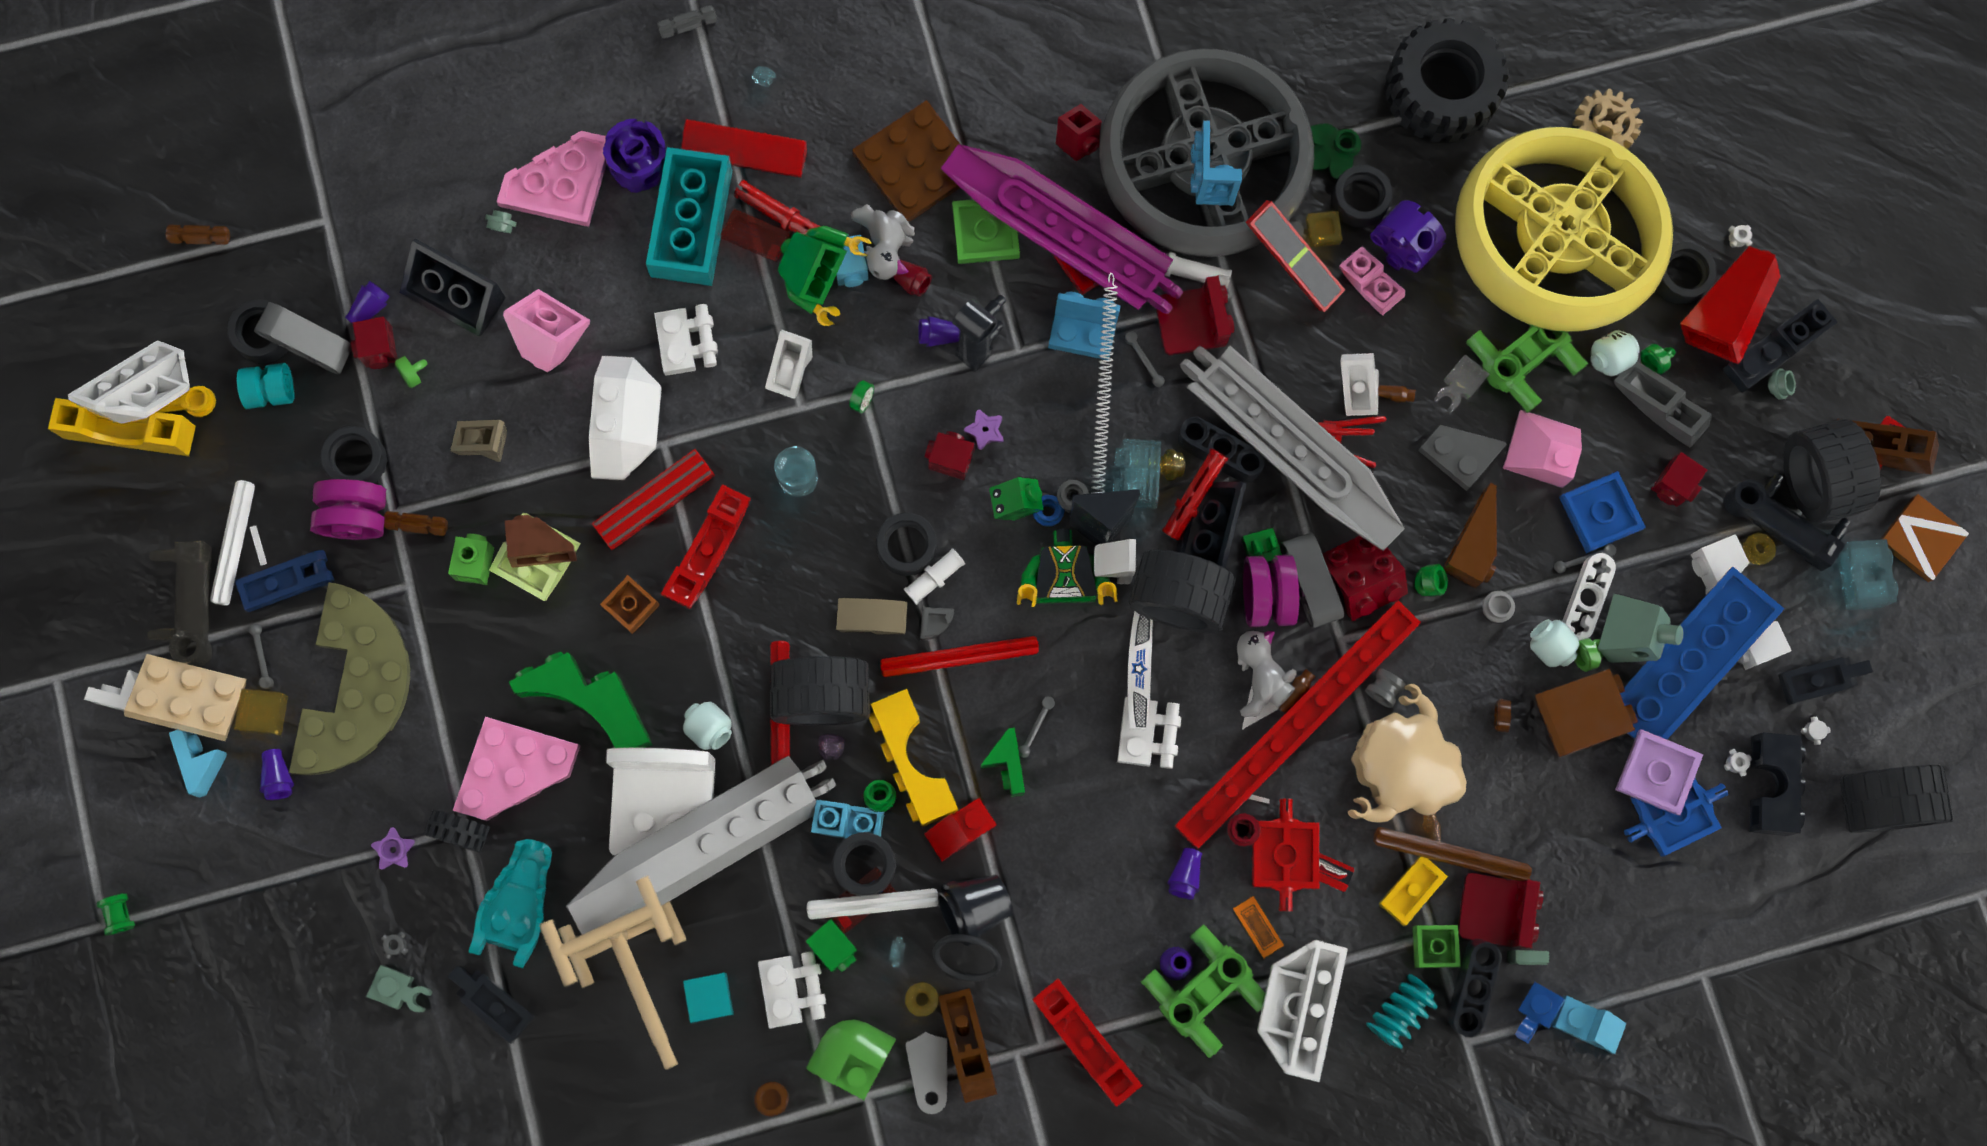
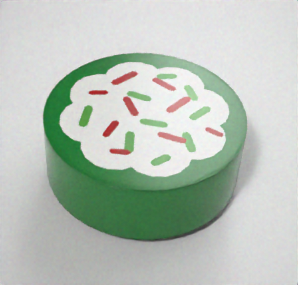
[849,380,874,414]

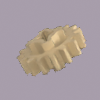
[1573,89,1643,149]

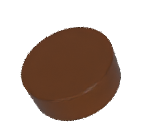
[1494,699,1511,732]
[755,1082,789,1117]

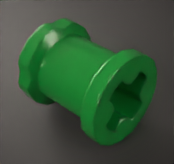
[96,894,135,935]

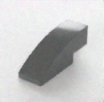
[1614,361,1712,448]

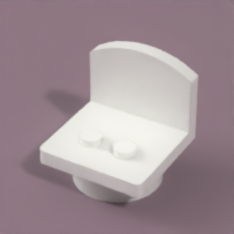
[606,748,715,855]

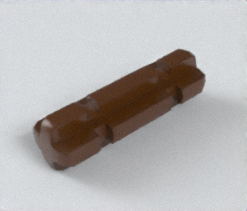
[166,225,230,245]
[384,511,448,536]

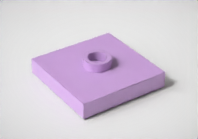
[1615,729,1703,816]

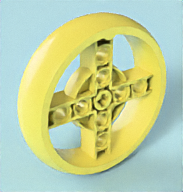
[1455,127,1673,332]

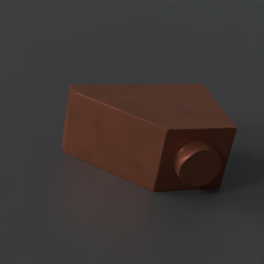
[505,515,577,568]

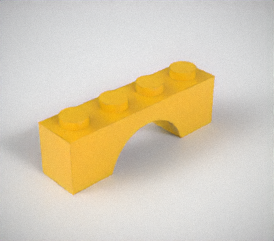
[48,398,196,456]
[869,689,958,827]

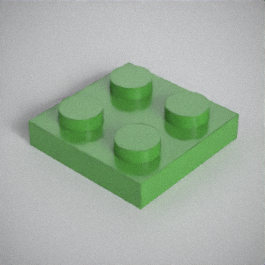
[952,200,1020,264]

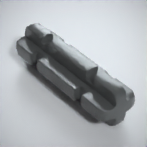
[657,5,717,38]

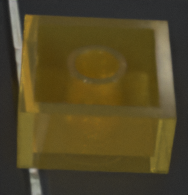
[234,689,288,736]

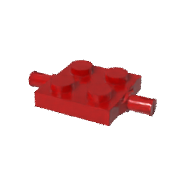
[1252,798,1319,912]

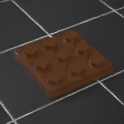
[852,100,961,222]

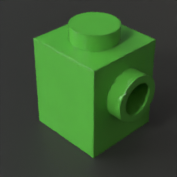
[448,534,494,585]

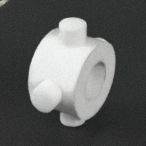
[1728,225,1752,247]
[1801,717,1831,745]
[1724,749,1752,777]

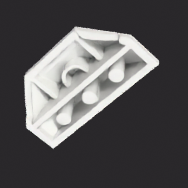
[68,340,190,424]
[589,356,662,480]
[1257,940,1348,1082]

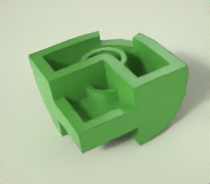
[806,1019,896,1100]

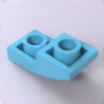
[811,800,885,839]

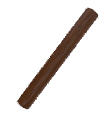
[1373,827,1532,881]

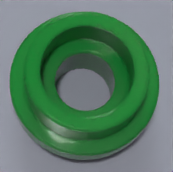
[863,780,896,812]

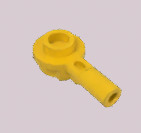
[157,386,216,417]

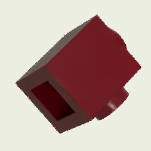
[1056,104,1102,161]
[351,317,397,369]
[924,431,975,480]
[1651,452,1707,507]

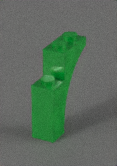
[509,652,653,749]

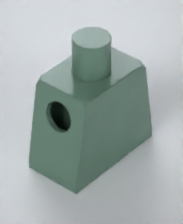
[1598,594,1683,663]

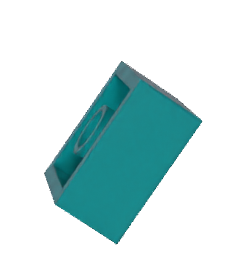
[683,973,734,1023]

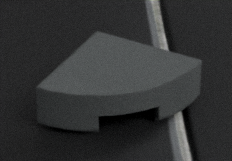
[921,607,954,641]

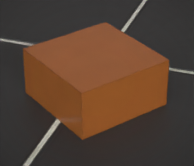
[600,575,660,634]

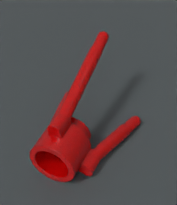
[1317,416,1386,468]

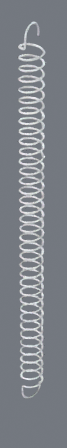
[1091,273,1118,494]

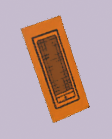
[1233,896,1284,958]

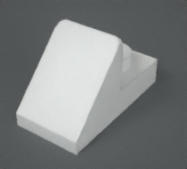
[765,330,812,399]
[1341,353,1379,416]
[1094,539,1136,584]
[84,670,138,711]

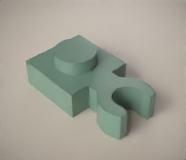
[366,965,433,1012]

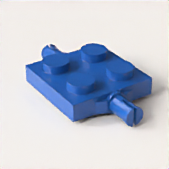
[1624,778,1728,857]

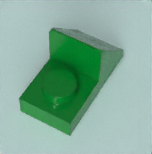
[980,728,1025,797]

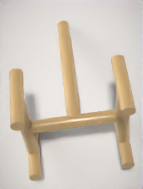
[540,876,687,1070]

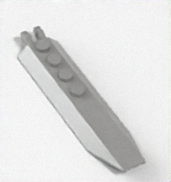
[1180,346,1405,551]
[566,756,836,935]

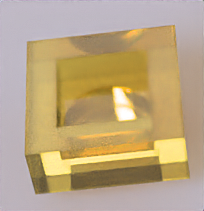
[1306,211,1343,247]

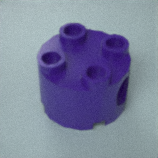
[603,119,667,193]
[1370,200,1446,273]

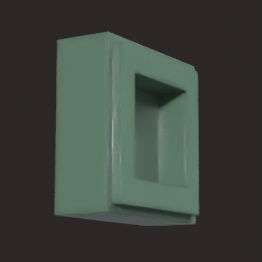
[1507,950,1549,965]

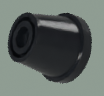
[938,874,1013,946]

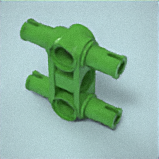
[1466,324,1589,413]
[1141,924,1265,1058]

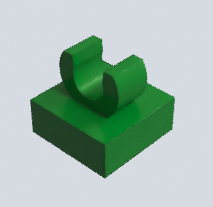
[1241,528,1282,564]

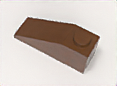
[1837,418,1939,475]
[1443,483,1497,588]
[938,988,997,1103]

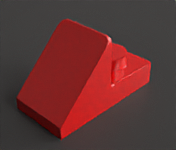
[924,798,997,862]

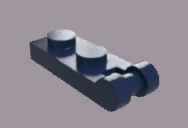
[235,550,335,612]

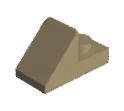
[450,420,507,462]

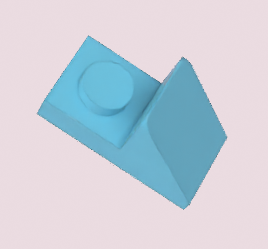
[169,729,227,798]
[1552,996,1627,1054]

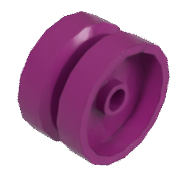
[310,479,387,540]
[1242,555,1299,627]

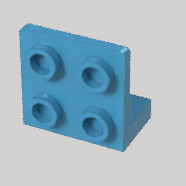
[1190,120,1242,206]
[1048,292,1121,360]

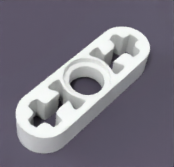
[1562,553,1616,640]

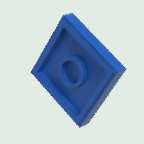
[1559,471,1646,554]

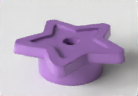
[964,410,1004,450]
[371,827,415,869]

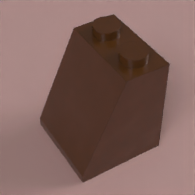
[1534,669,1638,758]

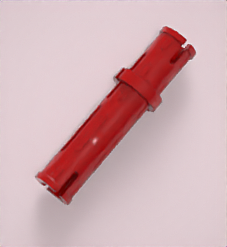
[734,180,820,234]
[1162,449,1228,540]

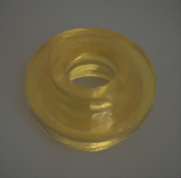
[1159,449,1185,481]
[1743,533,1776,565]
[905,983,939,1016]

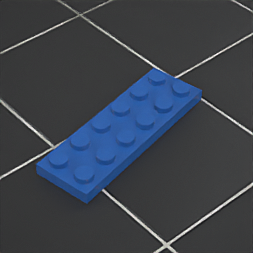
[1620,566,1785,740]

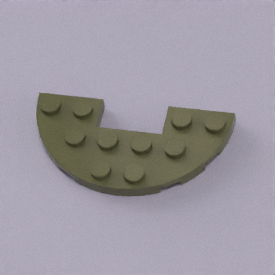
[289,582,410,775]

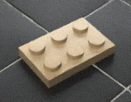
[124,654,246,741]

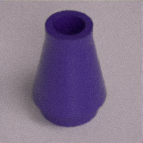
[345,281,390,324]
[918,316,959,347]
[260,749,294,800]
[1167,848,1202,900]
[1160,947,1193,980]

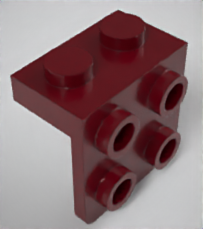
[1156,275,1234,355]
[1323,536,1408,621]
[1458,873,1543,949]

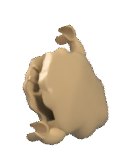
[1348,684,1467,823]

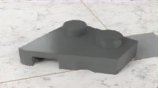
[1418,425,1507,491]

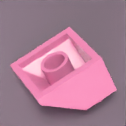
[503,289,590,372]
[1503,410,1582,488]

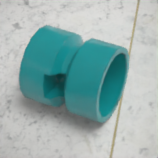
[237,363,295,409]

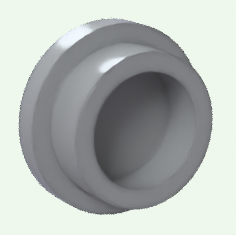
[1482,591,1515,623]

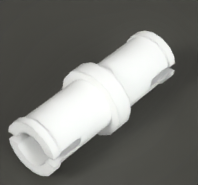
[903,548,965,605]

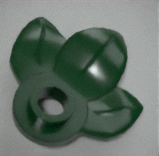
[1311,123,1361,179]

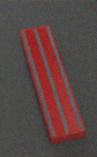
[592,449,715,550]

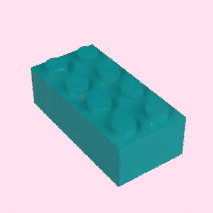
[646,147,733,286]

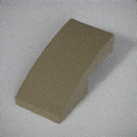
[836,598,907,634]

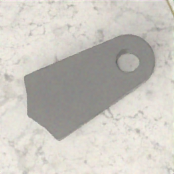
[906,1032,947,1114]

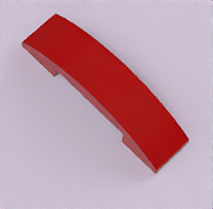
[661,484,751,609]
[1032,979,1143,1107]

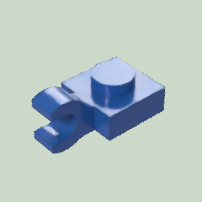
[1515,982,1565,1044]

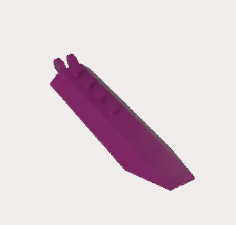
[941,144,1183,314]

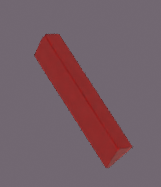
[681,119,807,178]

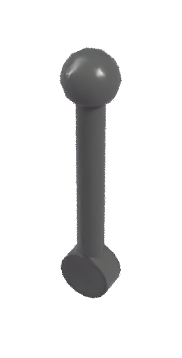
[1125,331,1165,387]
[1554,544,1616,573]
[249,624,274,689]
[1018,697,1055,758]

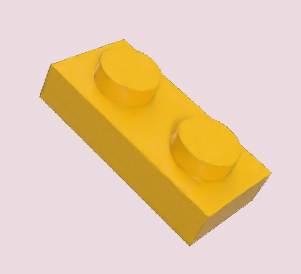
[1379,856,1448,926]

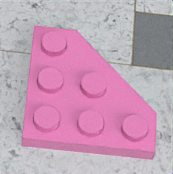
[497,131,607,227]
[453,717,580,821]

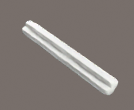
[210,481,255,605]
[807,889,939,919]

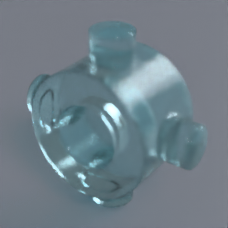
[752,66,776,86]
[889,937,906,966]

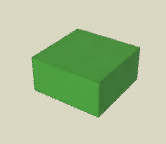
[1413,925,1460,968]

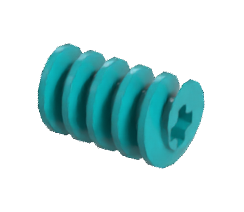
[1366,974,1438,1049]

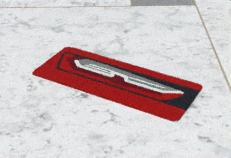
[1319,853,1354,892]

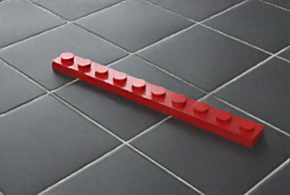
[1174,600,1421,849]

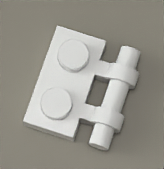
[654,304,718,376]
[1117,697,1181,769]
[758,951,826,1029]

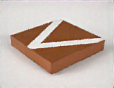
[1877,494,1969,582]

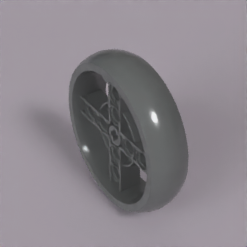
[1099,48,1314,257]

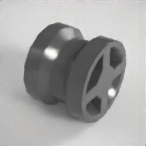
[1365,668,1406,708]

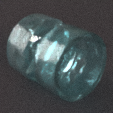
[774,446,818,498]

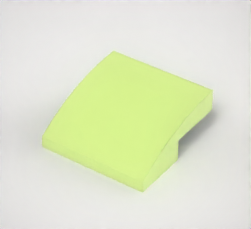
[489,513,581,601]

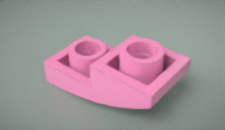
[1339,246,1405,315]

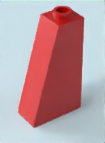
[1680,246,1781,364]

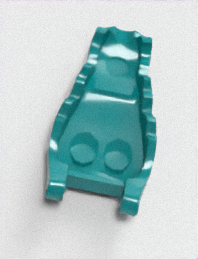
[468,839,552,968]

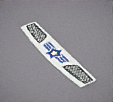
[1128,611,1153,730]

